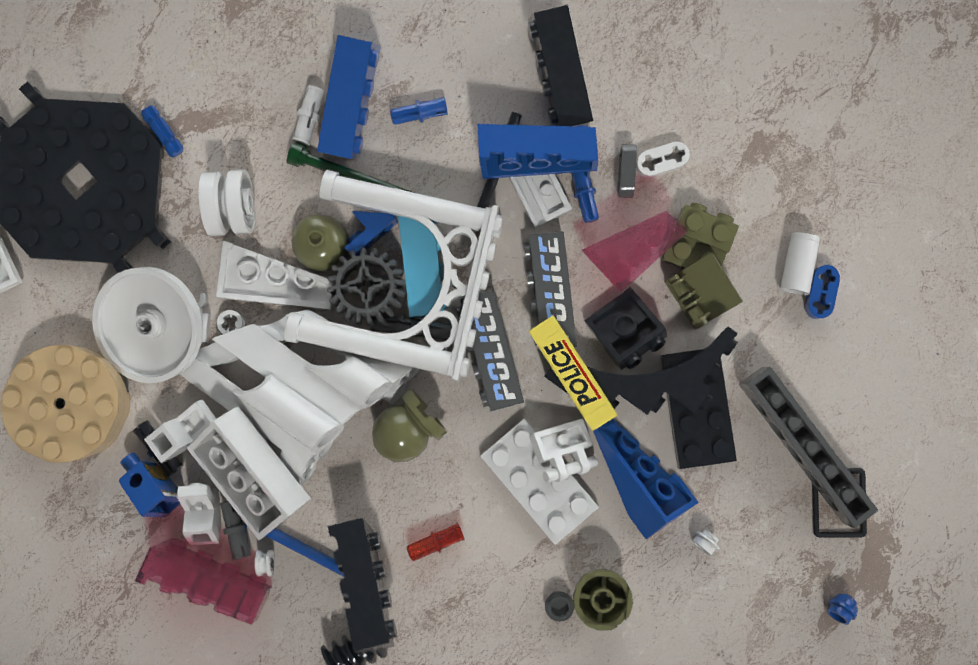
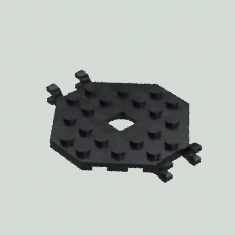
[0,82,172,273]

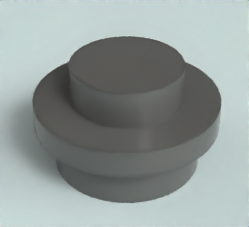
[545,591,574,622]

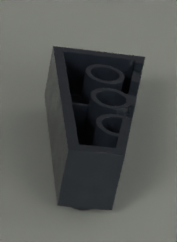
[528,5,594,127]
[328,518,397,655]

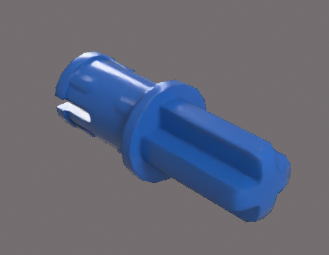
[390,97,448,125]
[571,172,599,223]

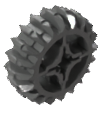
[327,247,406,326]

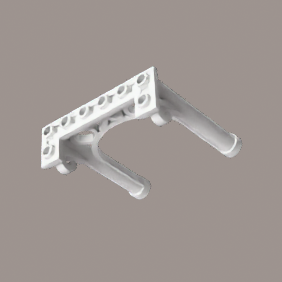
[284,170,503,382]

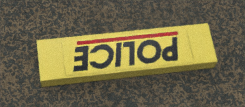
[529,315,618,431]

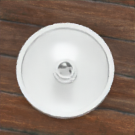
[92,267,203,383]

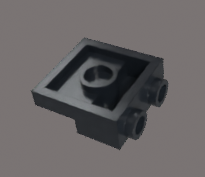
[584,287,667,370]

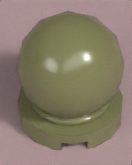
[372,389,447,463]

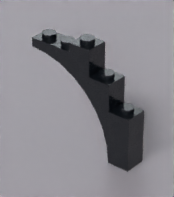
[544,327,738,415]

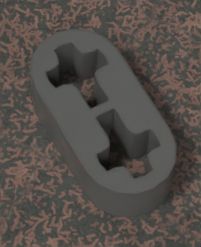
[617,144,637,198]

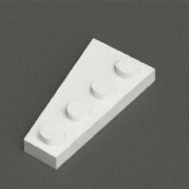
[216,241,335,310]

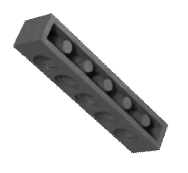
[739,366,879,528]

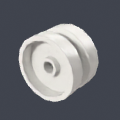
[198,169,255,236]

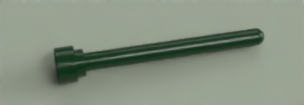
[286,142,415,193]

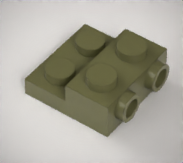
[661,202,739,269]

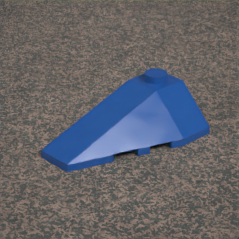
[593,419,699,540]

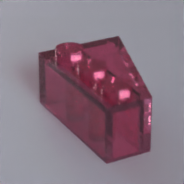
[581,210,688,292]

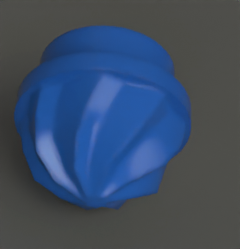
[827,594,858,625]

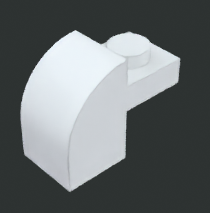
[144,399,216,463]
[177,483,221,546]

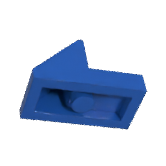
[345,211,398,256]

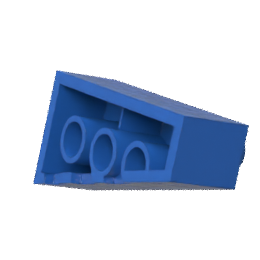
[317,35,381,159]

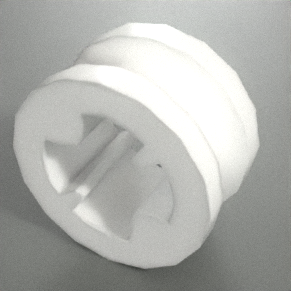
[217,310,245,334]
[255,550,275,577]

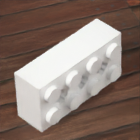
[187,406,311,540]

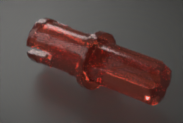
[407,523,465,561]

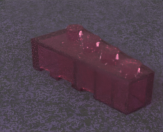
[134,538,272,625]

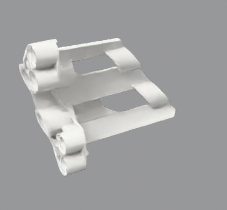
[180,309,419,484]

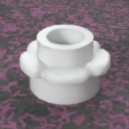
[692,529,720,556]

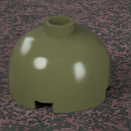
[291,214,349,272]
[573,569,633,631]

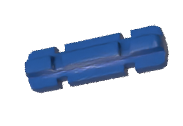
[142,105,183,158]

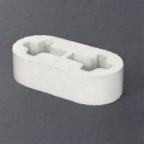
[636,142,690,178]

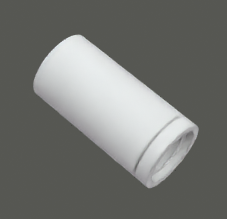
[780,232,820,295]

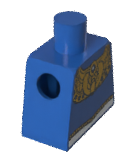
[119,453,180,518]

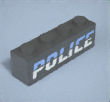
[524,231,577,348]
[456,290,524,412]

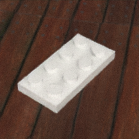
[480,419,599,545]

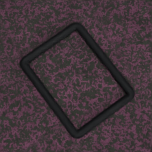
[812,468,867,538]

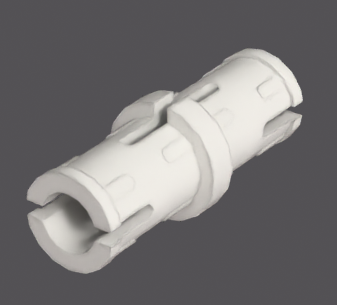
[292,85,325,146]

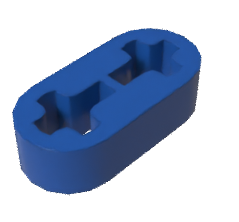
[804,265,840,319]

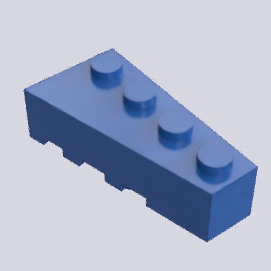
[477,124,598,179]

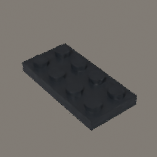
[661,349,737,469]

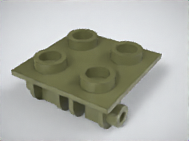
[664,252,743,329]

